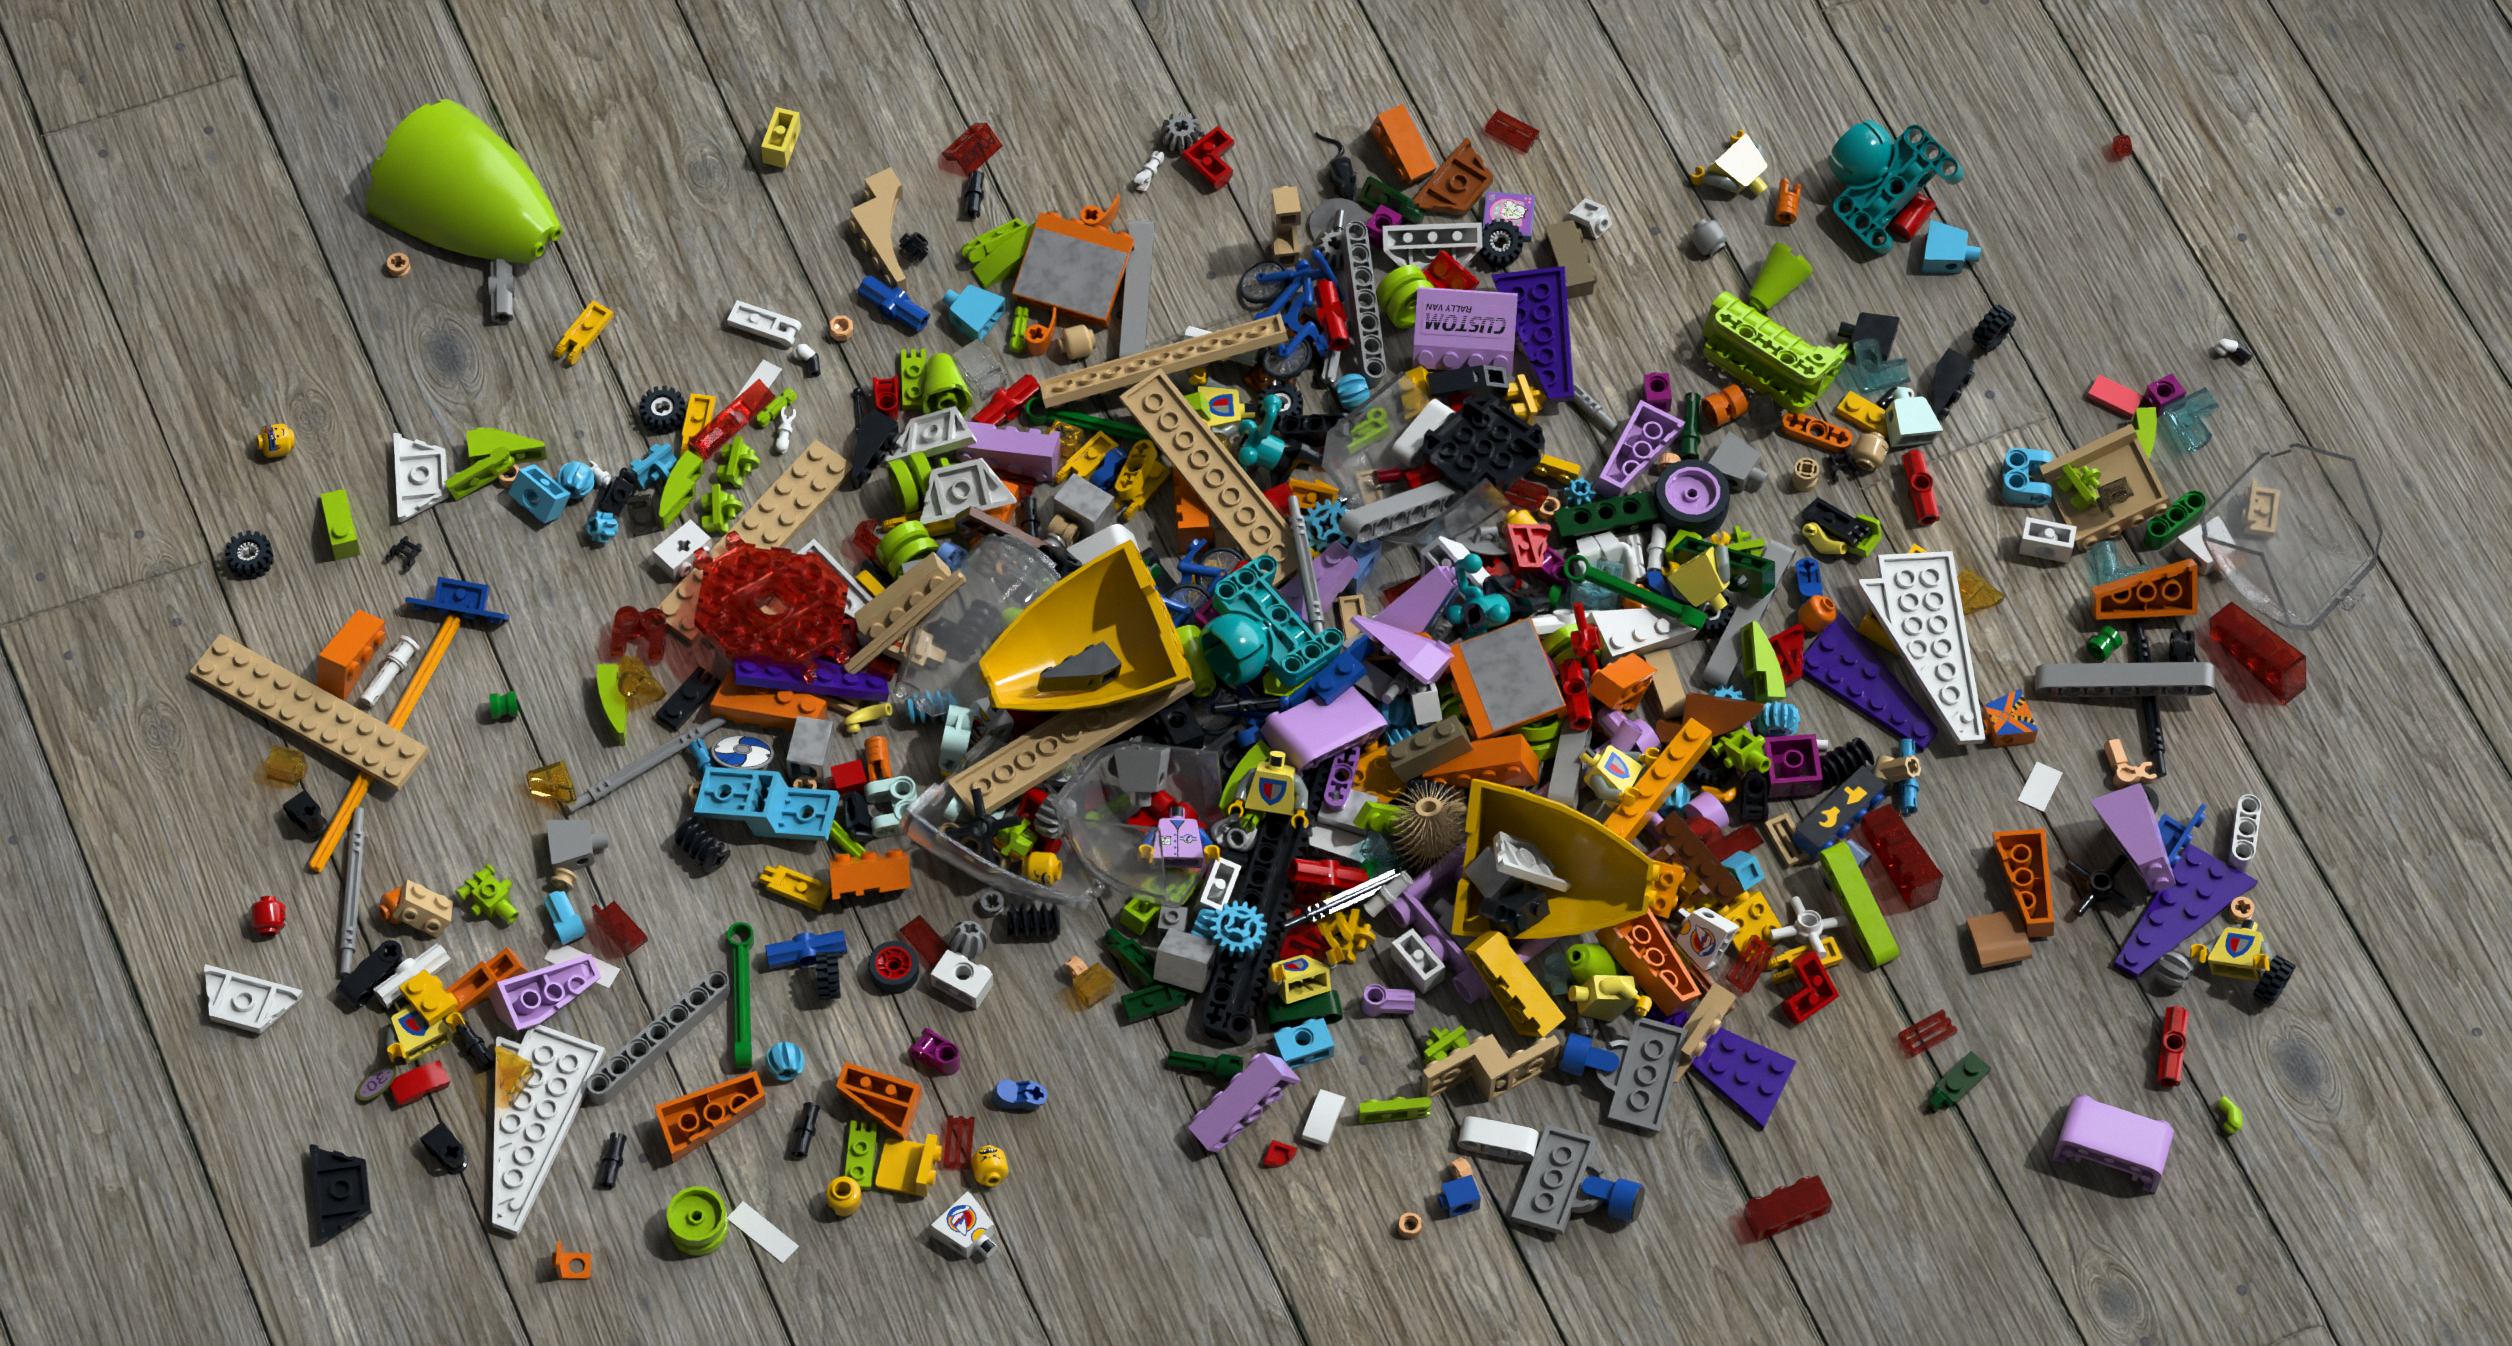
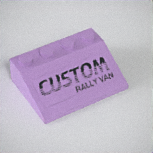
[1412,287,1518,374]

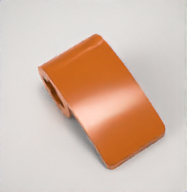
[1080,194,1120,228]
[1025,307,1057,356]

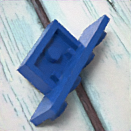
[405,577,510,624]
[1289,635,1375,708]
[2146,803,2207,894]

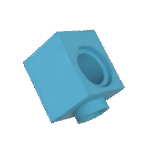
[1721,851,1765,891]

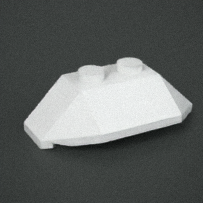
[1382,223,1482,270]
[1420,536,1490,609]

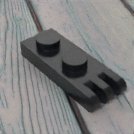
[1802,497,1872,548]
[656,666,721,732]

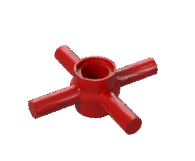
[1571,602,1602,678]

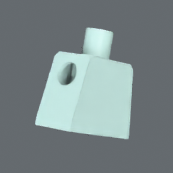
[1884,387,1943,447]

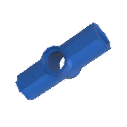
[858,275,930,332]
[765,930,847,969]

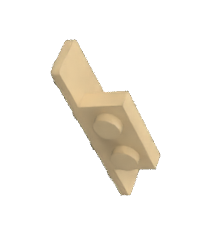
[1674,983,1736,1083]

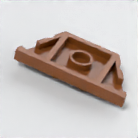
[1413,138,1493,215]

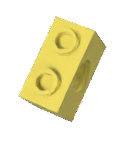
[761,107,801,168]

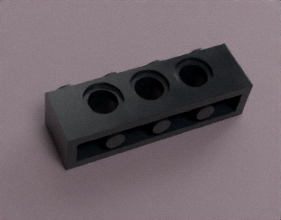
[1151,696,1204,759]

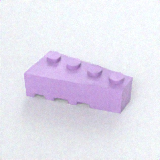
[1594,400,1686,498]
[955,421,1061,483]
[1279,540,1361,623]
[1188,1052,1301,1153]

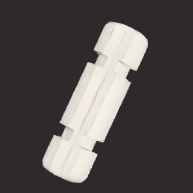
[1626,535,1646,582]

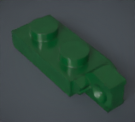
[1357,176,1426,224]
[1101,927,1161,988]
[1120,982,1196,1023]
[1927,1051,1991,1114]

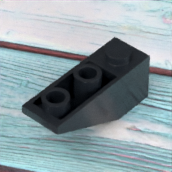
[1931,348,1975,422]
[1426,365,1510,402]
[852,409,900,490]
[1037,641,1122,692]

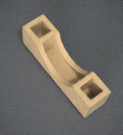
[1270,186,1301,268]

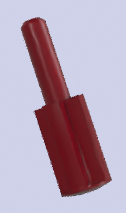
[1372,467,1412,485]

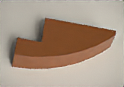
[1655,692,1766,743]

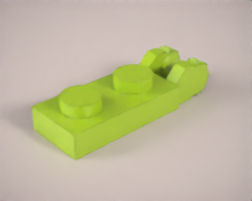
[960,218,1028,263]
[444,447,515,501]
[1353,801,1417,834]

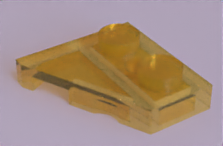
[1957,567,2005,616]

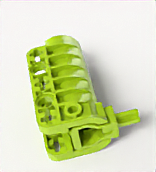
[1702,291,1852,414]

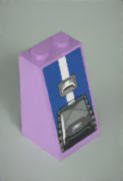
[1372,566,1460,664]
[2091,783,2176,893]

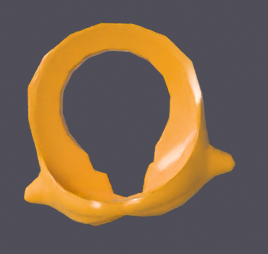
[1700,786,1738,803]

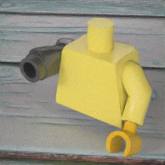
[1568,975,1652,1038]

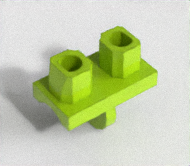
[716,436,760,488]
[2057,463,2103,511]
[701,483,743,536]
[1727,526,1765,557]
[995,818,1039,858]
[1423,1025,1470,1066]

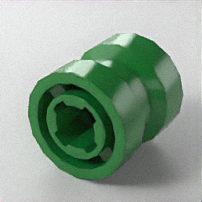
[2086,626,2123,662]
[489,691,518,719]

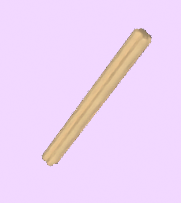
[844,570,966,675]

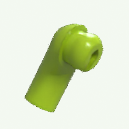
[2216,1096,2243,1134]

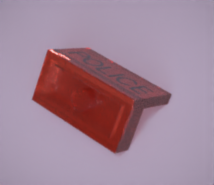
[942,123,1003,176]
[592,901,648,956]

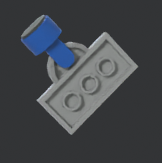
[1558,1016,1688,1133]
[1511,1124,1645,1235]

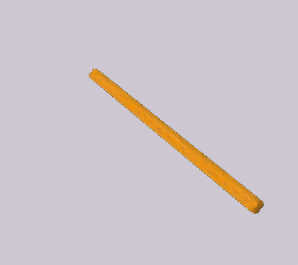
[308,614,461,872]

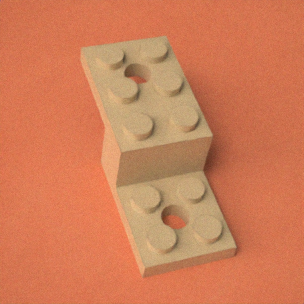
[1421,1034,1560,1102]

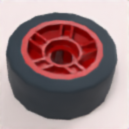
[868,941,919,994]

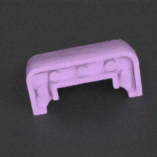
[1260,686,1388,778]
[2052,1095,2174,1194]

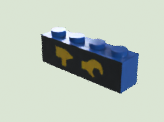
[1792,765,1886,860]

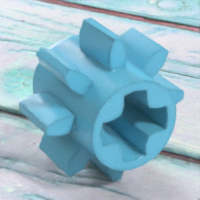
[1564,477,1596,507]
[586,511,618,543]

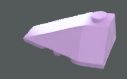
[1350,615,1455,685]
[488,954,601,1032]

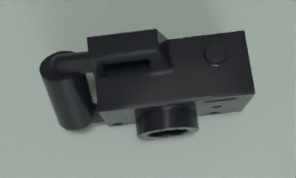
[596,467,637,518]
[842,791,873,842]

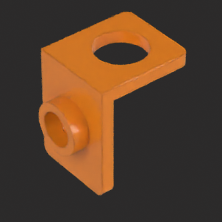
[552,1241,591,1280]

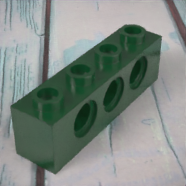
[1552,491,1660,549]
[1673,536,1775,599]

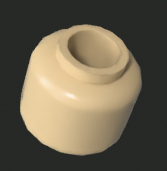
[1058,325,1096,360]
[1852,432,1889,471]

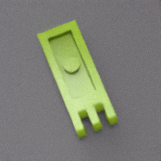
[901,348,927,410]
[1358,1097,1432,1124]
[845,1120,878,1191]

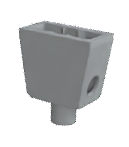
[1708,431,1769,492]
[1114,746,1170,807]
[546,820,608,876]

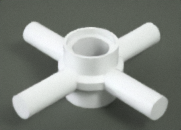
[1769,896,1847,959]

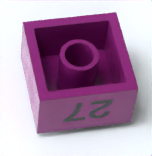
[1762,734,1823,798]

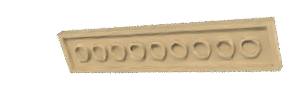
[1039,313,1288,408]
[1120,368,1314,588]
[652,439,853,645]
[190,633,429,791]
[948,680,1196,817]

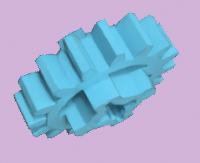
[1304,499,1351,554]
[1209,901,1267,958]

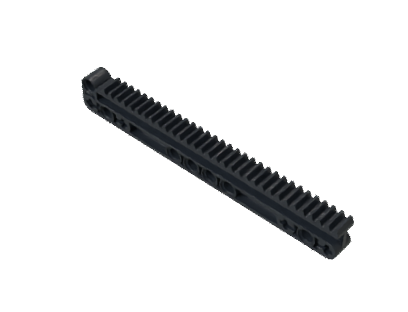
[1202,755,1335,1045]

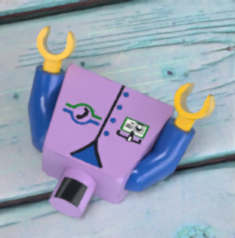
[1138,806,1220,868]

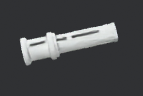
[360,635,420,707]

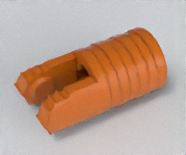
[1775,178,1801,224]
[864,736,892,783]

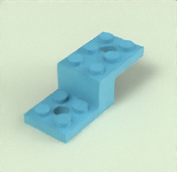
[694,767,840,841]

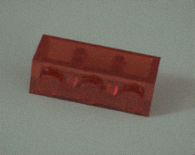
[1743,1175,1833,1242]

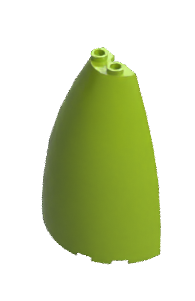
[366,99,564,264]

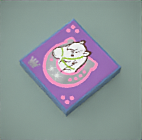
[1483,191,1535,241]

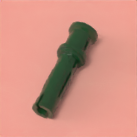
[1677,392,1701,460]

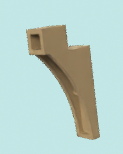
[848,167,907,292]

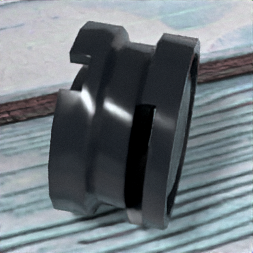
[2169,630,2195,662]

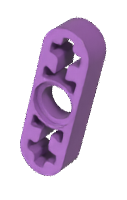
[1324,745,1360,812]

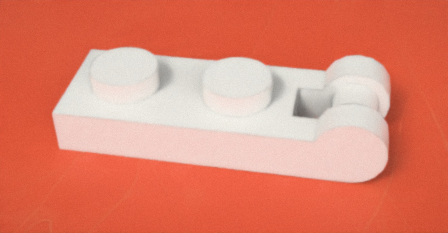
[727,300,802,348]

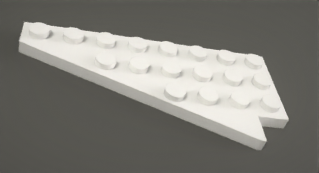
[1857,551,1985,745]
[492,1024,606,1236]

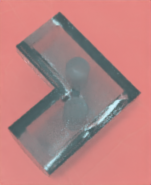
[1853,338,1910,394]
[2163,387,2219,452]
[2090,541,2150,586]
[1565,559,1624,611]
[1359,831,1406,898]

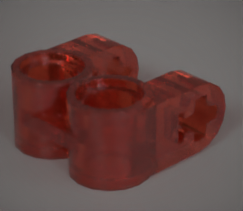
[610,606,668,660]

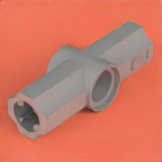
[488,258,515,324]

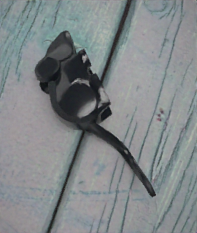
[1316,132,1357,201]

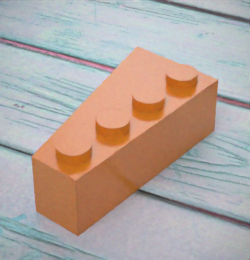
[710,666,828,733]

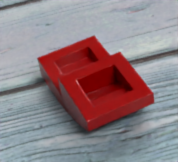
[388,1060,451,1106]

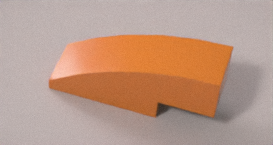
[445,947,529,1013]

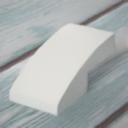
[1301,1089,1346,1147]

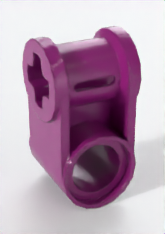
[1532,546,1575,594]
[908,1028,960,1075]

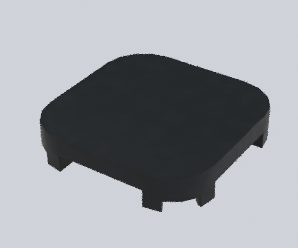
[1423,394,1545,499]

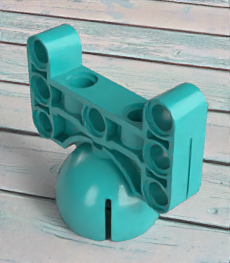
[1827,120,1964,255]
[1199,554,1344,687]

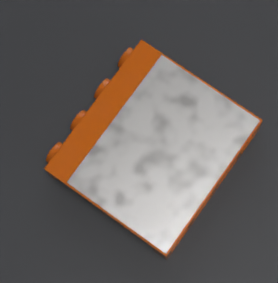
[1012,212,1136,328]
[1445,617,1568,741]

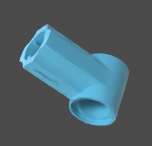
[544,891,586,945]

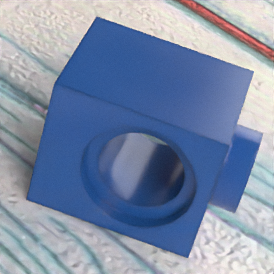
[1437,1175,1481,1218]

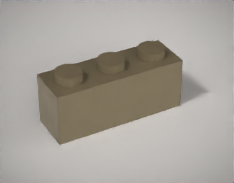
[1544,220,1597,299]
[1385,715,1473,783]

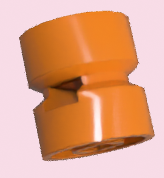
[1701,384,1748,428]

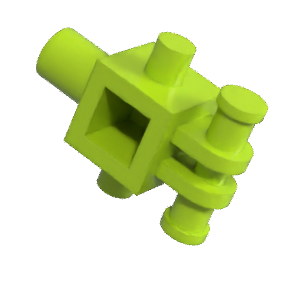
[1709,725,1771,773]
[455,863,519,924]

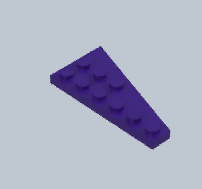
[1491,266,1575,403]
[1802,611,1939,752]
[729,633,889,702]
[2113,843,2258,979]
[1640,998,1796,1130]

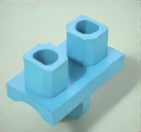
[629,443,677,490]

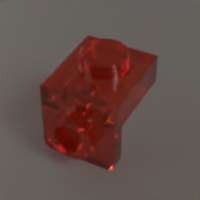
[852,519,881,559]
[866,641,903,682]

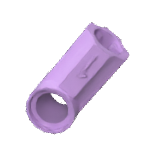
[1597,706,1643,752]
[1361,984,1415,1017]

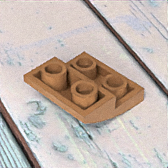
[1966,909,2032,968]

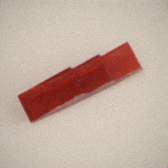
[688,378,776,460]

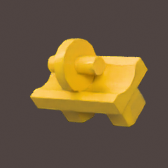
[1503,374,1546,425]
[1335,909,1376,963]

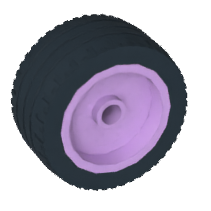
[1653,459,1730,538]

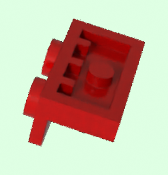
[1421,250,1480,291]

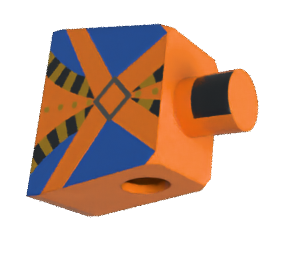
[1981,689,2038,747]

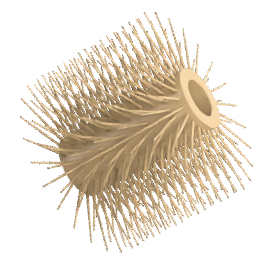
[1390,780,1468,875]

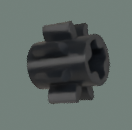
[899,232,929,263]

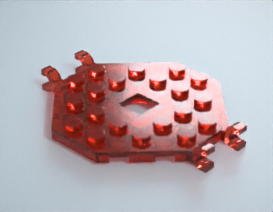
[693,530,851,684]

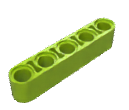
[1819,841,1900,968]

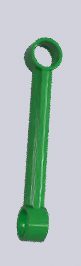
[1026,397,1162,453]
[1564,555,1707,630]
[727,922,754,1069]

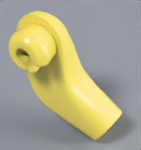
[1802,522,1847,555]
[843,703,892,733]

